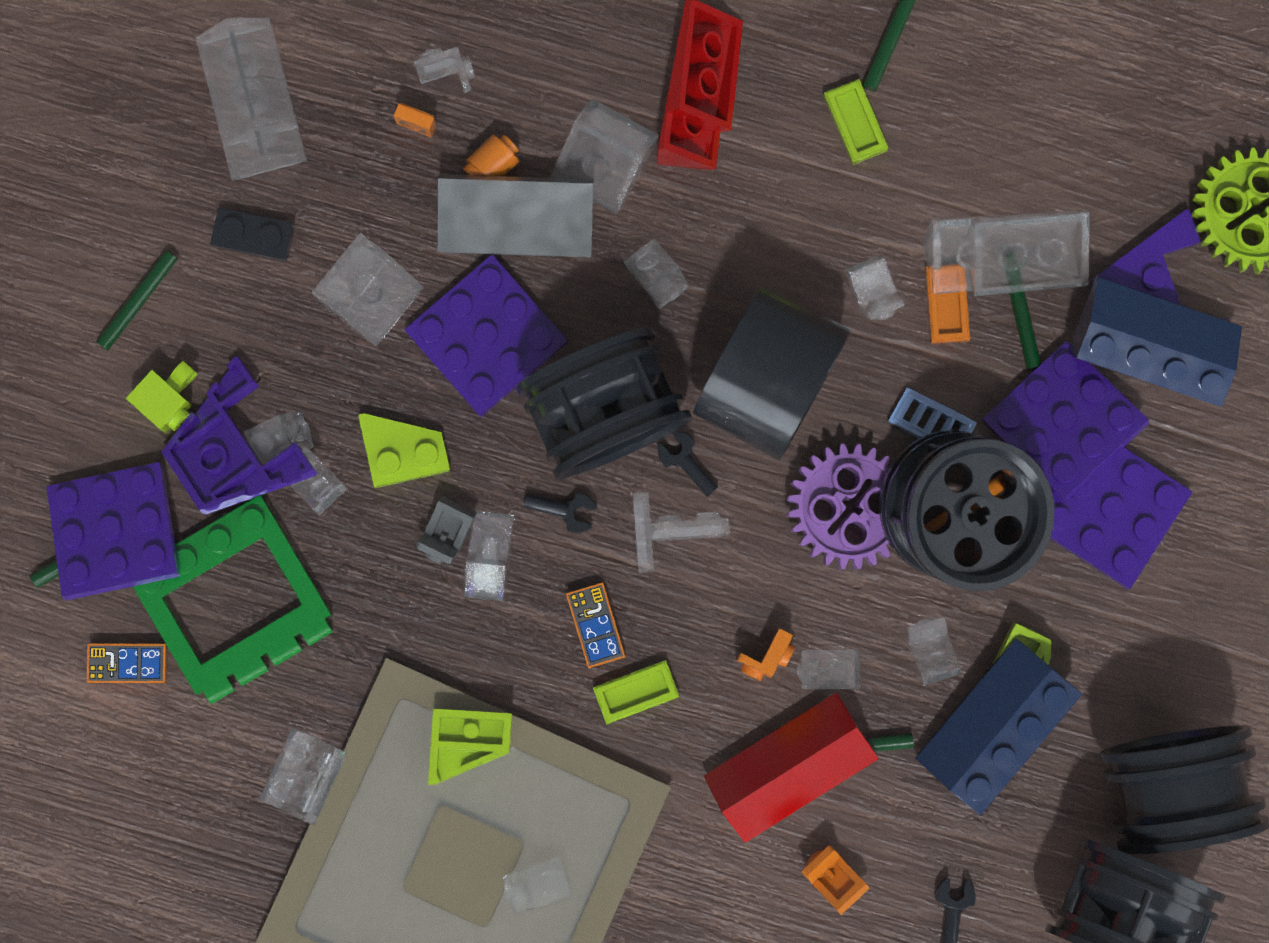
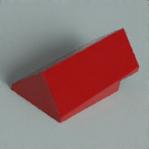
[657,0,743,170]
[704,692,879,843]

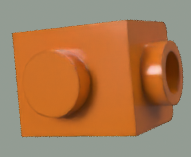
[736,628,796,682]
[802,845,870,915]

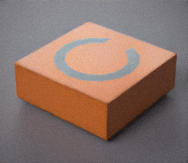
[394,103,437,138]

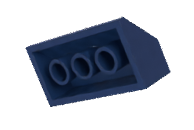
[1069,276,1242,407]
[915,638,1082,816]

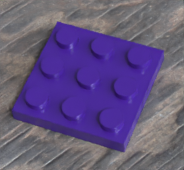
[404,255,568,418]
[982,341,1149,503]
[1050,448,1192,590]
[46,462,180,601]

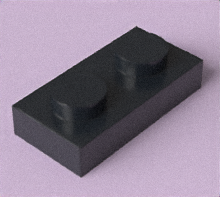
[210,208,295,263]

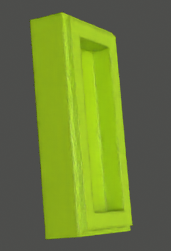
[823,79,889,165]
[593,660,680,725]

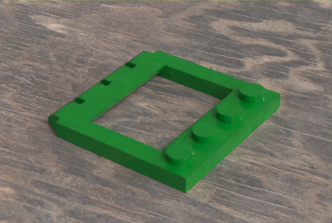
[133,495,333,705]

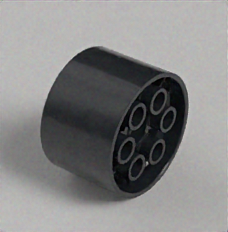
[693,282,852,461]

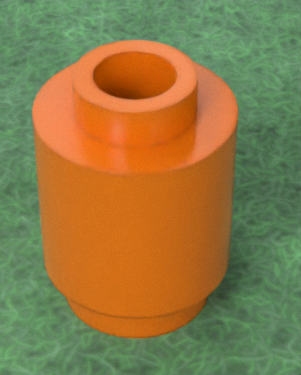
[462,134,519,176]

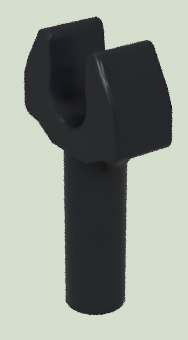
[657,431,718,497]
[523,492,597,534]
[935,878,976,943]

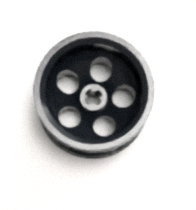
[515,327,693,480]
[879,430,1054,591]
[1045,838,1226,943]

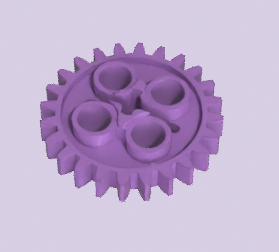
[786,444,891,570]

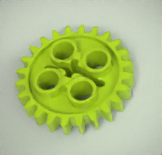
[1191,148,1269,274]

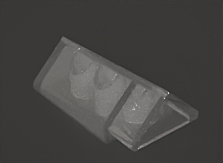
[195,18,307,181]
[923,210,1090,296]

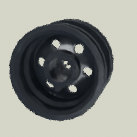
[1099,725,1269,854]

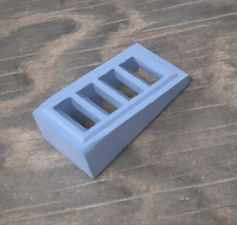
[888,388,977,439]

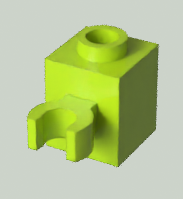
[125,361,198,434]

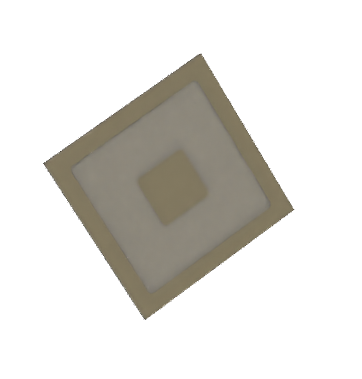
[256,658,671,943]

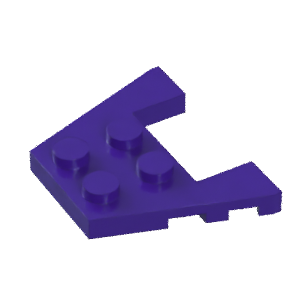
[1090,209,1229,321]
[161,356,318,515]

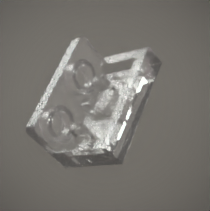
[260,729,347,825]

